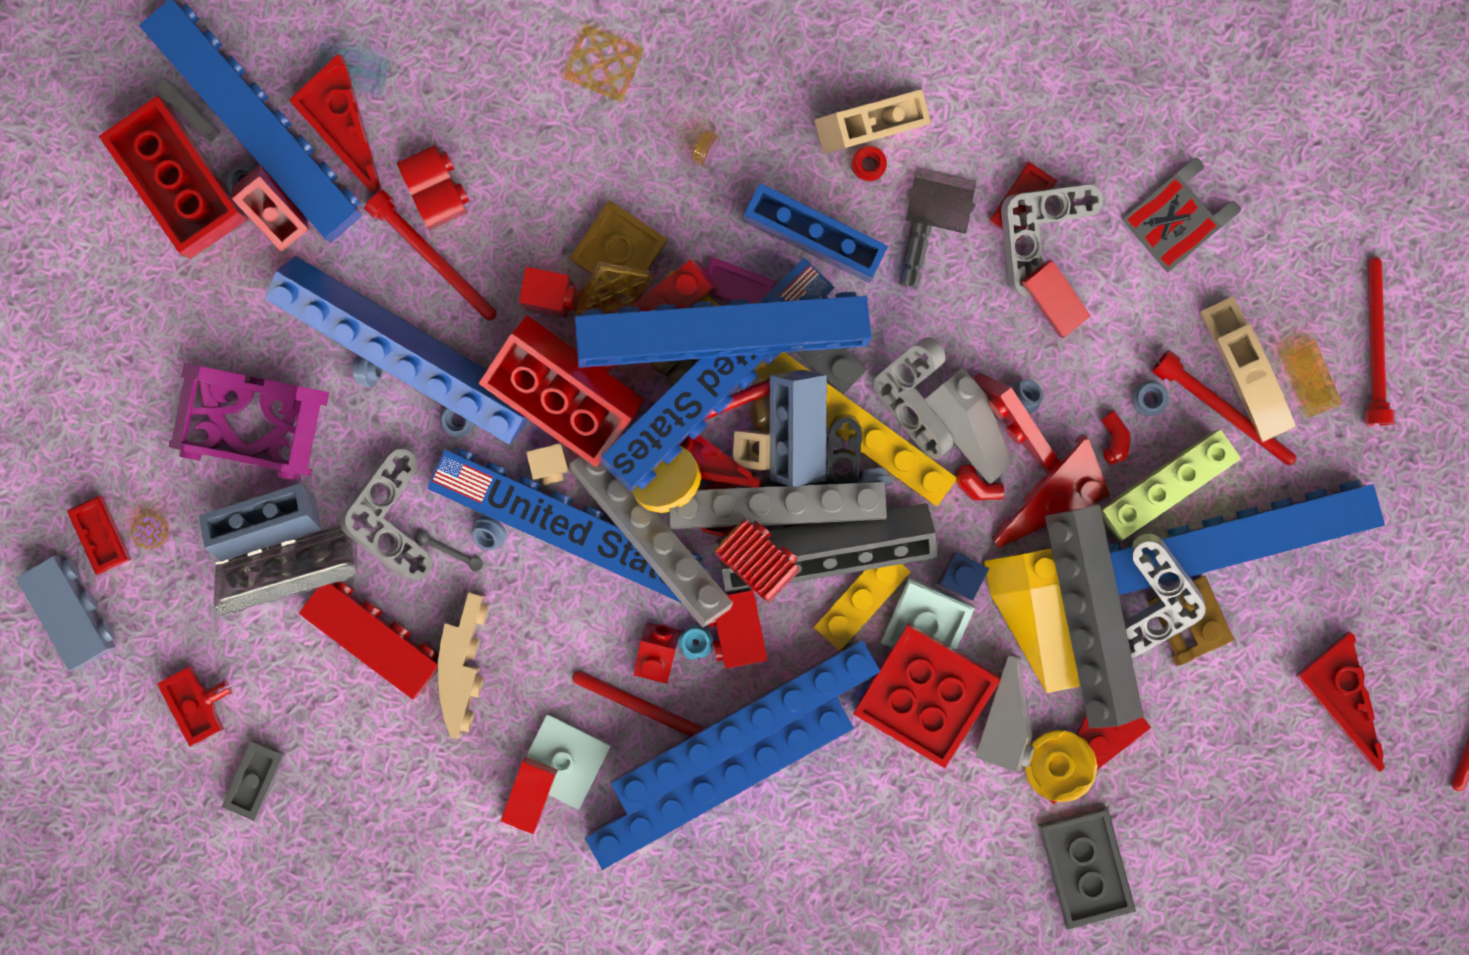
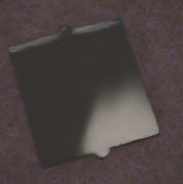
[905,167,977,234]

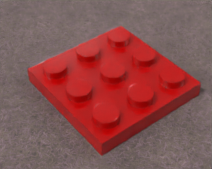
[853,622,1001,768]

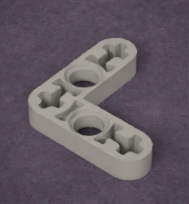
[1001,185,1103,297]
[873,337,953,459]
[340,449,432,581]
[1124,534,1205,658]

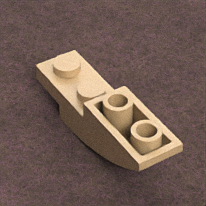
[1200,296,1295,442]
[438,592,489,739]

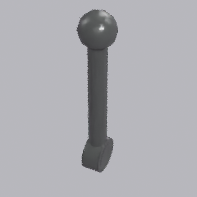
[415,531,483,571]

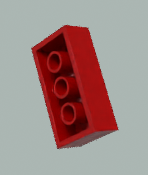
[99,95,249,259]
[478,315,645,467]

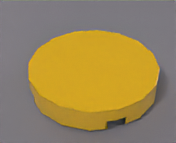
[632,446,701,513]
[1024,730,1097,802]

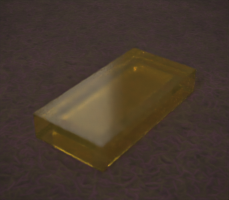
[1280,339,1343,418]

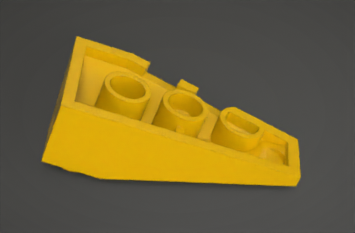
[983,547,1080,693]

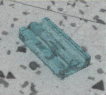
[312,42,391,97]

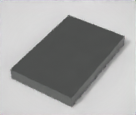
[1038,806,1136,930]

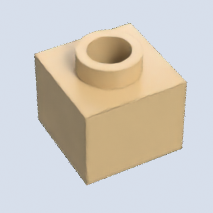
[733,428,770,470]
[526,443,570,486]

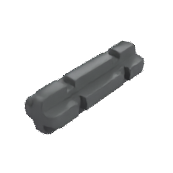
[900,218,932,288]

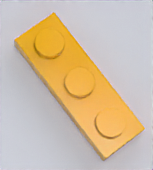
[813,564,911,651]

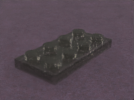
[213,526,358,616]

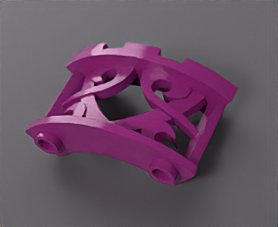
[168,363,330,481]

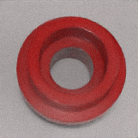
[851,146,887,182]

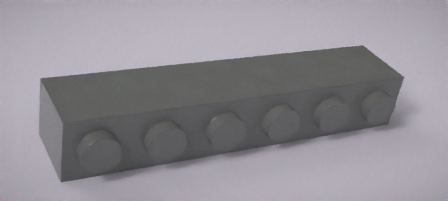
[717,503,937,594]
[1045,504,1144,728]

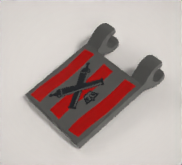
[1122,157,1241,273]

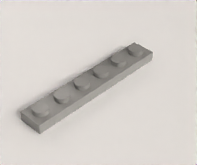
[569,457,733,627]
[670,482,887,529]

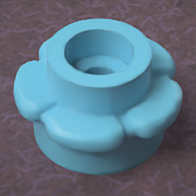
[678,625,713,660]

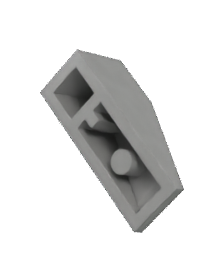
[925,368,1013,484]
[975,655,1035,772]

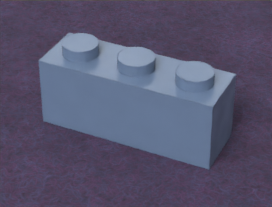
[770,370,827,487]
[199,483,322,562]
[16,556,116,671]

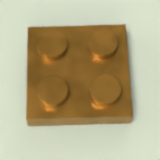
[569,200,668,299]

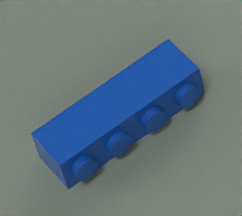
[744,183,888,284]

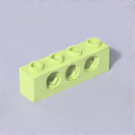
[1101,429,1241,540]

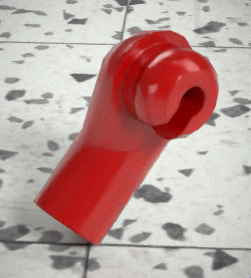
[1100,410,1131,465]
[956,464,1004,501]

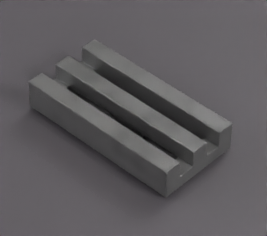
[154,77,220,142]

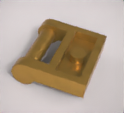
[1147,575,1235,666]

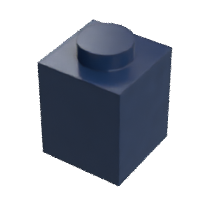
[937,552,989,601]

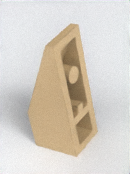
[814,89,931,154]

